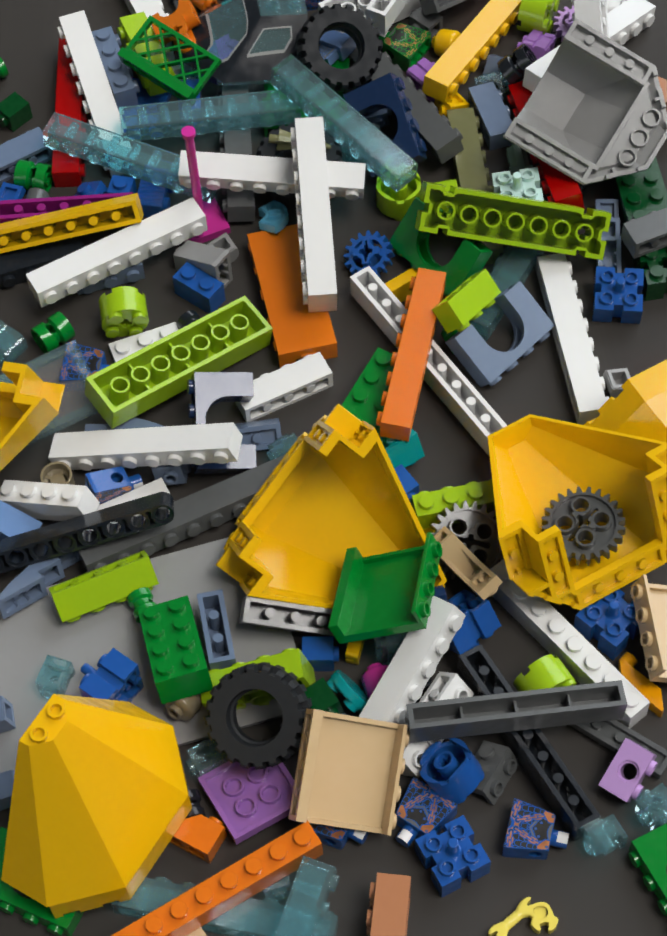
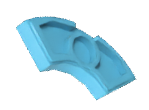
[258,200,289,234]

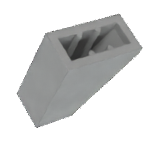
[173,240,233,289]

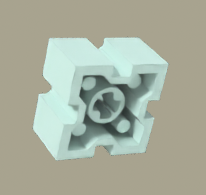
[492,167,544,201]

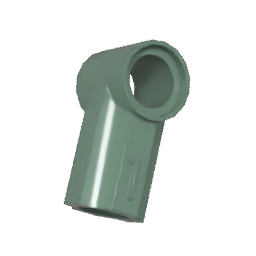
[506,144,533,175]

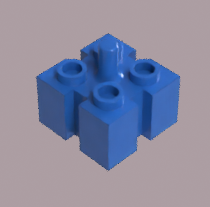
[592,266,644,324]
[448,589,502,655]
[573,589,640,660]
[79,648,144,702]
[415,815,491,898]

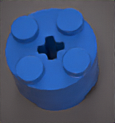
[419,738,485,804]

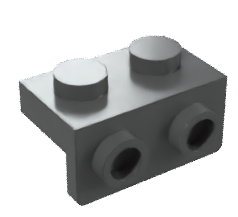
[472,740,519,805]

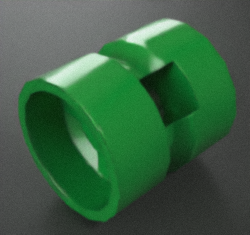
[13,159,53,193]
[30,311,75,355]

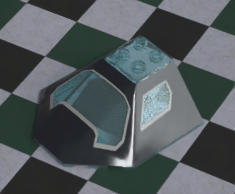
[171,0,309,86]

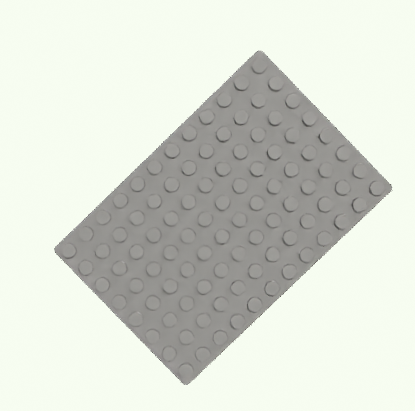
[0,537,296,773]

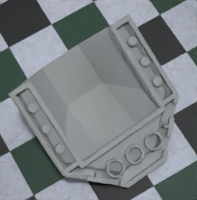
[503,18,667,185]

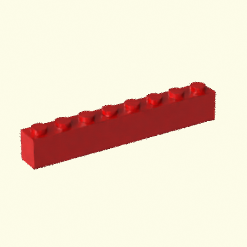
[52,38,88,187]
[507,81,585,210]

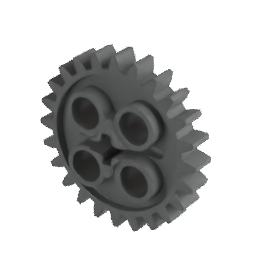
[541,487,625,566]
[429,501,504,583]

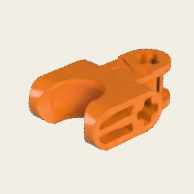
[152,0,201,53]

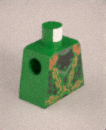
[378,23,431,72]

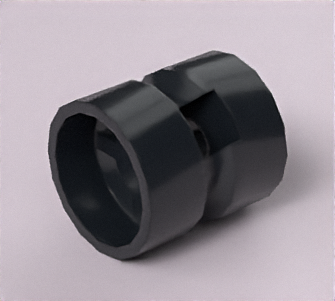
[497,44,537,84]

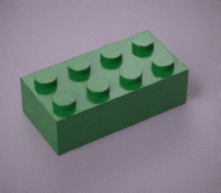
[341,347,394,437]
[138,595,213,705]

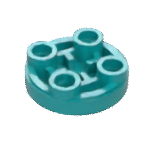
[327,669,369,714]

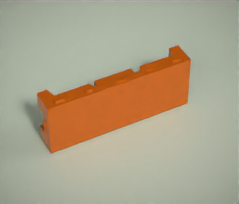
[247,224,338,368]

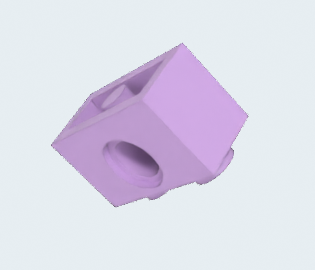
[598,738,658,802]

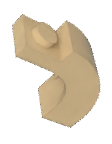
[434,526,503,600]

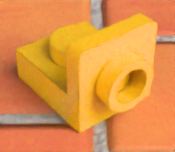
[434,92,470,116]

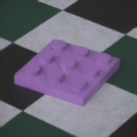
[198,761,295,845]

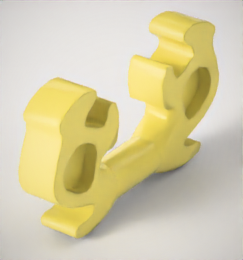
[488,897,558,936]

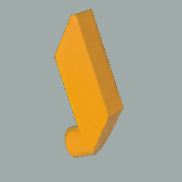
[618,652,664,718]

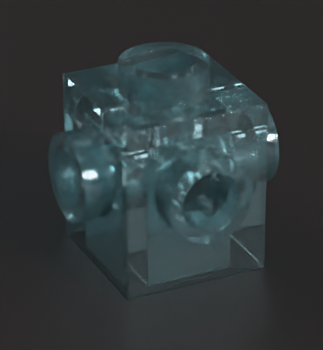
[634,783,667,831]

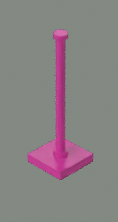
[181,126,231,243]

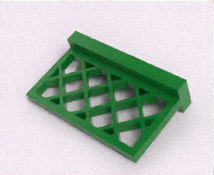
[117,15,222,107]

